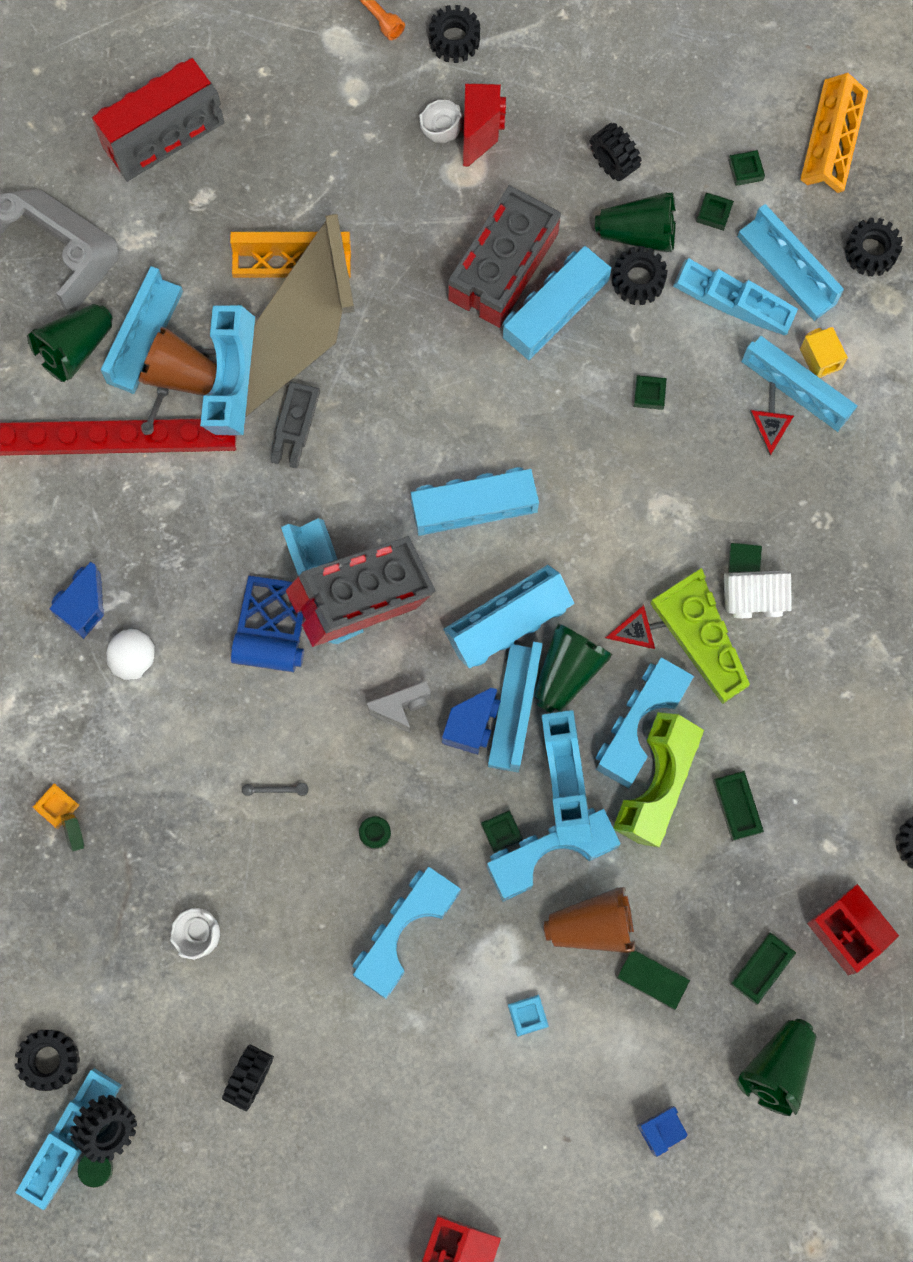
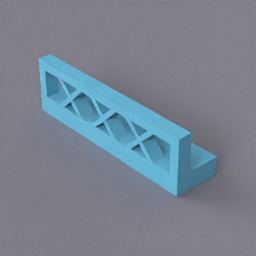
[737,204,844,321]
[101,266,183,394]
[741,336,858,432]
[281,518,364,644]
[488,642,543,773]

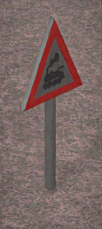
[750,382,794,456]
[605,605,666,649]

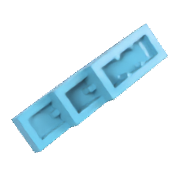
[673,258,798,336]
[15,1068,122,1210]

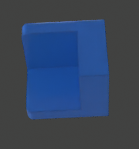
[637,1106,687,1157]

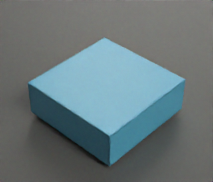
[508,995,549,1037]

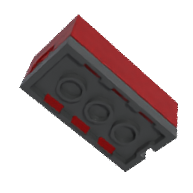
[92,58,225,182]
[448,185,561,328]
[286,536,436,647]

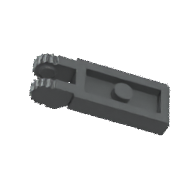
[271,382,320,469]

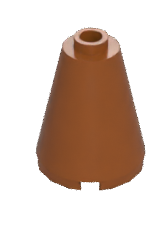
[138,326,217,396]
[544,887,635,953]

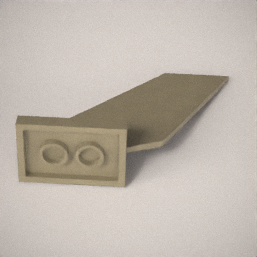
[245,214,355,418]

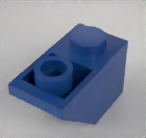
[49,562,104,639]
[442,688,501,755]

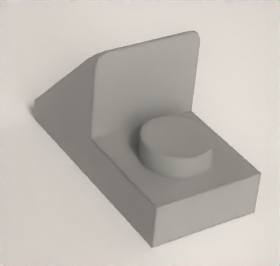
[367,681,431,733]

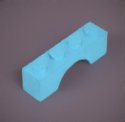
[200,305,255,435]
[595,657,694,789]
[542,710,592,846]
[486,808,621,902]
[352,867,461,999]

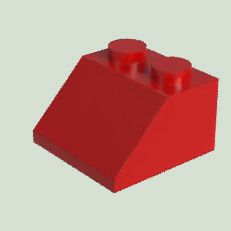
[463,84,506,167]

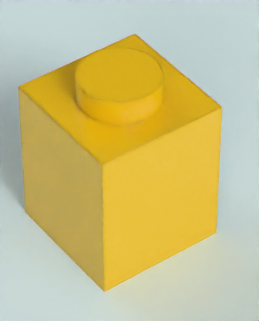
[800,327,848,378]

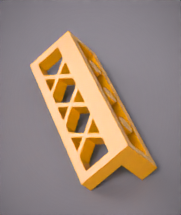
[800,72,868,193]
[230,232,351,278]

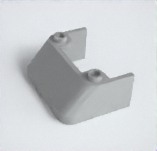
[0,188,119,315]

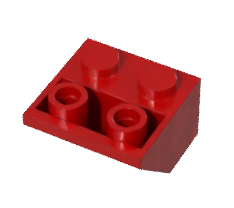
[807,884,899,976]
[421,1214,501,1262]

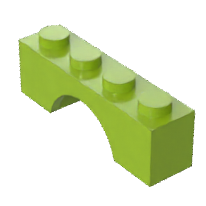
[613,712,704,848]

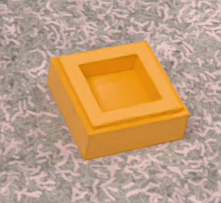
[32,783,79,829]

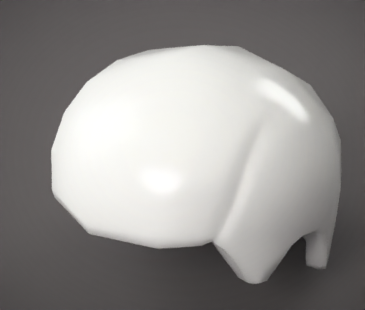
[420,99,464,143]
[106,629,155,680]
[170,908,220,960]

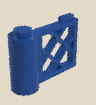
[231,576,304,673]

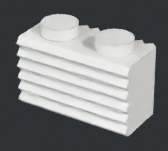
[724,570,791,618]

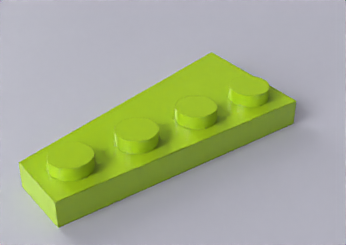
[650,568,750,704]

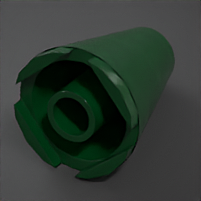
[595,192,676,253]
[27,304,113,382]
[534,623,613,713]
[736,1019,817,1116]

